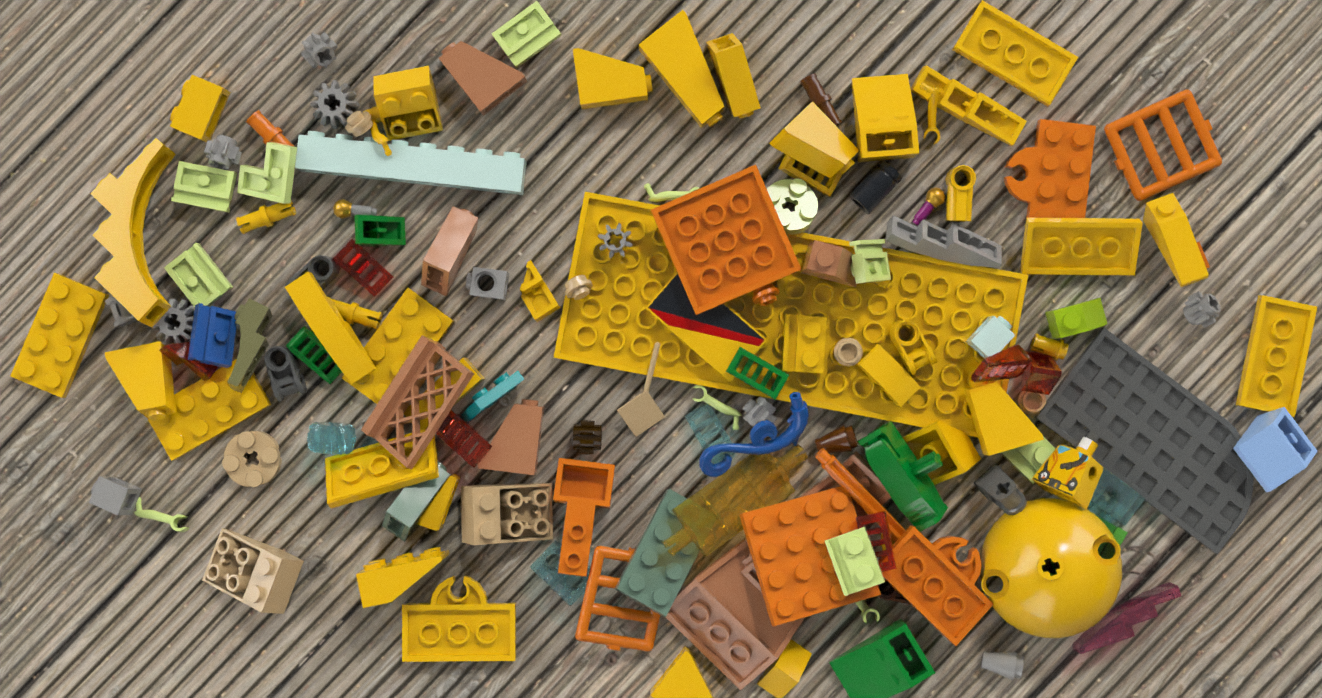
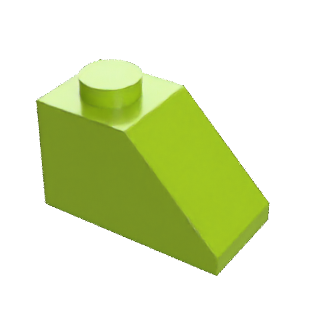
[1045,298,1108,339]

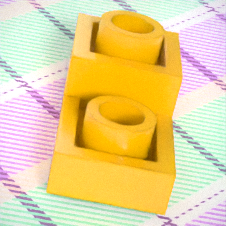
[858,344,920,407]

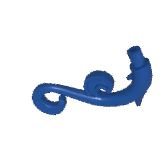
[699,392,809,477]

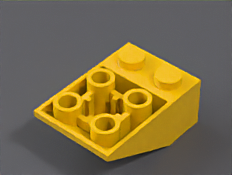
[851,74,919,162]
[356,547,450,608]

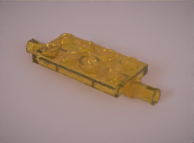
[662,444,808,557]

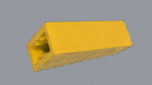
[639,10,724,128]

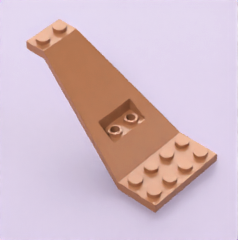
[666,451,891,690]

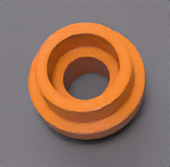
[752,282,780,306]

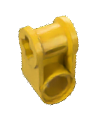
[890,320,937,376]

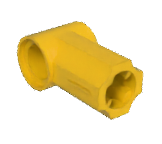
[945,165,976,222]

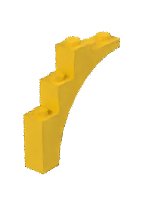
[90,138,176,328]

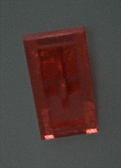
[1021,351,1062,395]

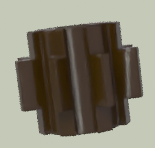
[573,420,602,454]

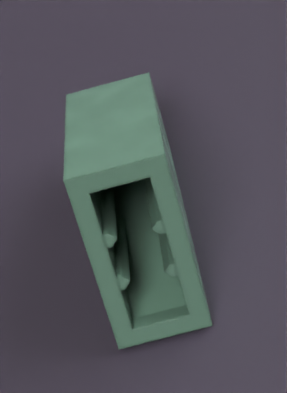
[382,461,450,542]

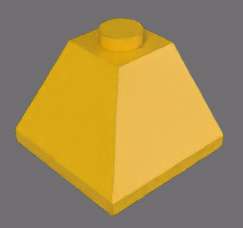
[903,420,981,485]

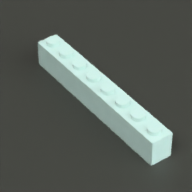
[295,131,527,195]

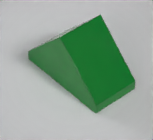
[355,215,406,247]

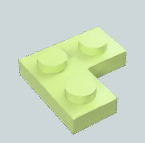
[237,142,297,204]

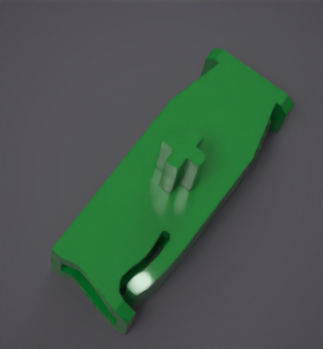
[857,421,948,532]

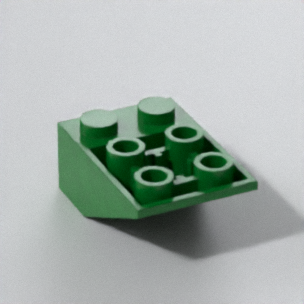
[829,619,935,698]

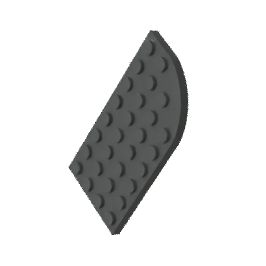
[1034,328,1254,554]

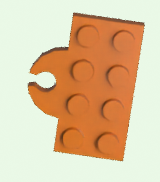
[1004,119,1096,218]
[878,525,994,646]

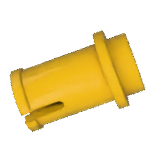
[1030,333,1069,361]

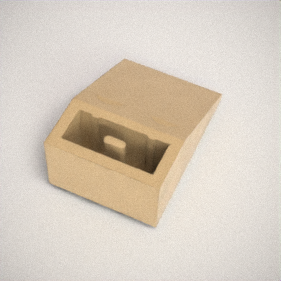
[461,483,553,545]
[202,528,304,614]

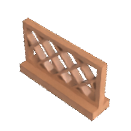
[361,335,474,469]

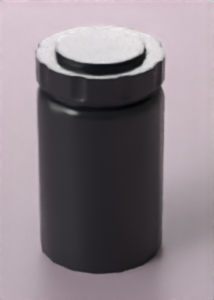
[849,160,902,214]

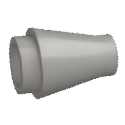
[981,652,1024,680]

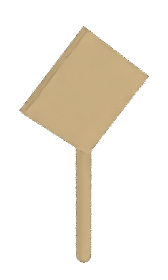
[617,342,665,437]

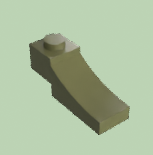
[227,298,272,394]

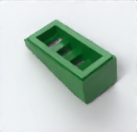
[286,326,342,385]
[726,347,789,400]

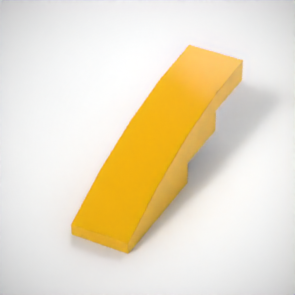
[910,65,1027,146]
[285,272,376,385]

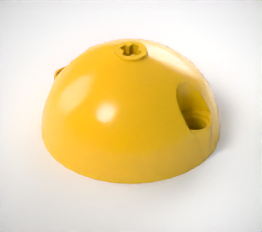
[980,498,1122,638]

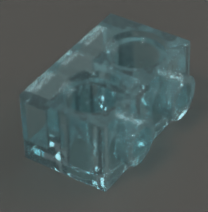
[530,540,590,606]

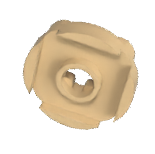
[222,431,282,487]

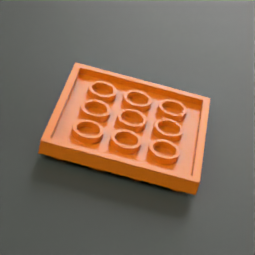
[651,164,802,315]
[739,486,881,627]

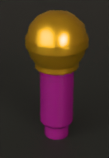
[912,187,945,226]

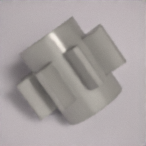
[301,32,338,68]
[203,135,242,170]
[598,223,633,259]
[1183,291,1221,328]
[742,397,777,427]

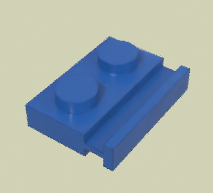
[188,303,237,368]

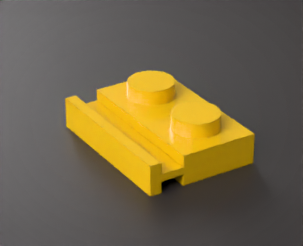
[782,314,827,374]

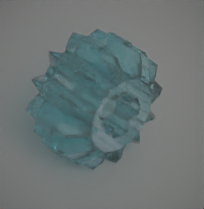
[307,422,356,455]

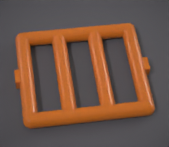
[1104,89,1222,201]
[575,546,661,651]

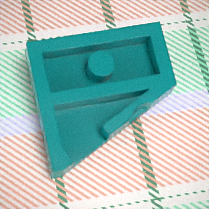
[461,370,524,424]

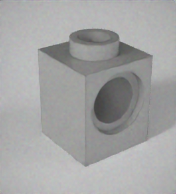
[466,267,510,301]
[89,476,142,515]

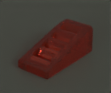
[332,237,394,297]
[971,344,1032,382]
[436,410,492,468]
[856,511,897,572]

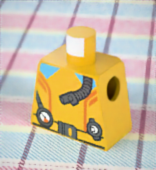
[1032,437,1103,509]

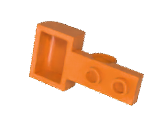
[553,458,615,577]

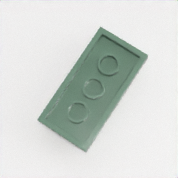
[615,489,717,617]

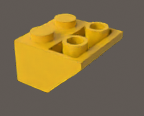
[373,66,443,141]

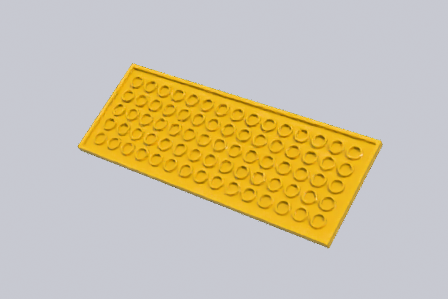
[553,192,1028,438]

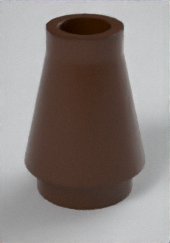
[815,425,858,453]

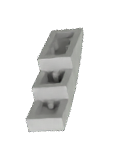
[886,216,1002,268]

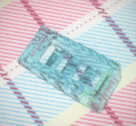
[685,404,734,464]

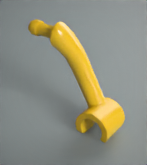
[919,83,940,144]
[363,106,392,156]

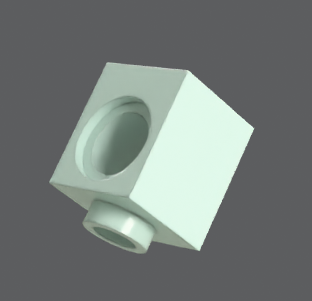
[966,316,1015,361]

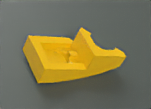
[520,260,561,322]

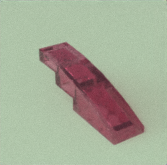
[1072,582,1181,654]

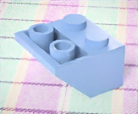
[1233,407,1317,493]

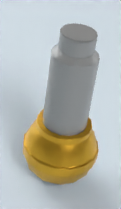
[333,199,377,219]

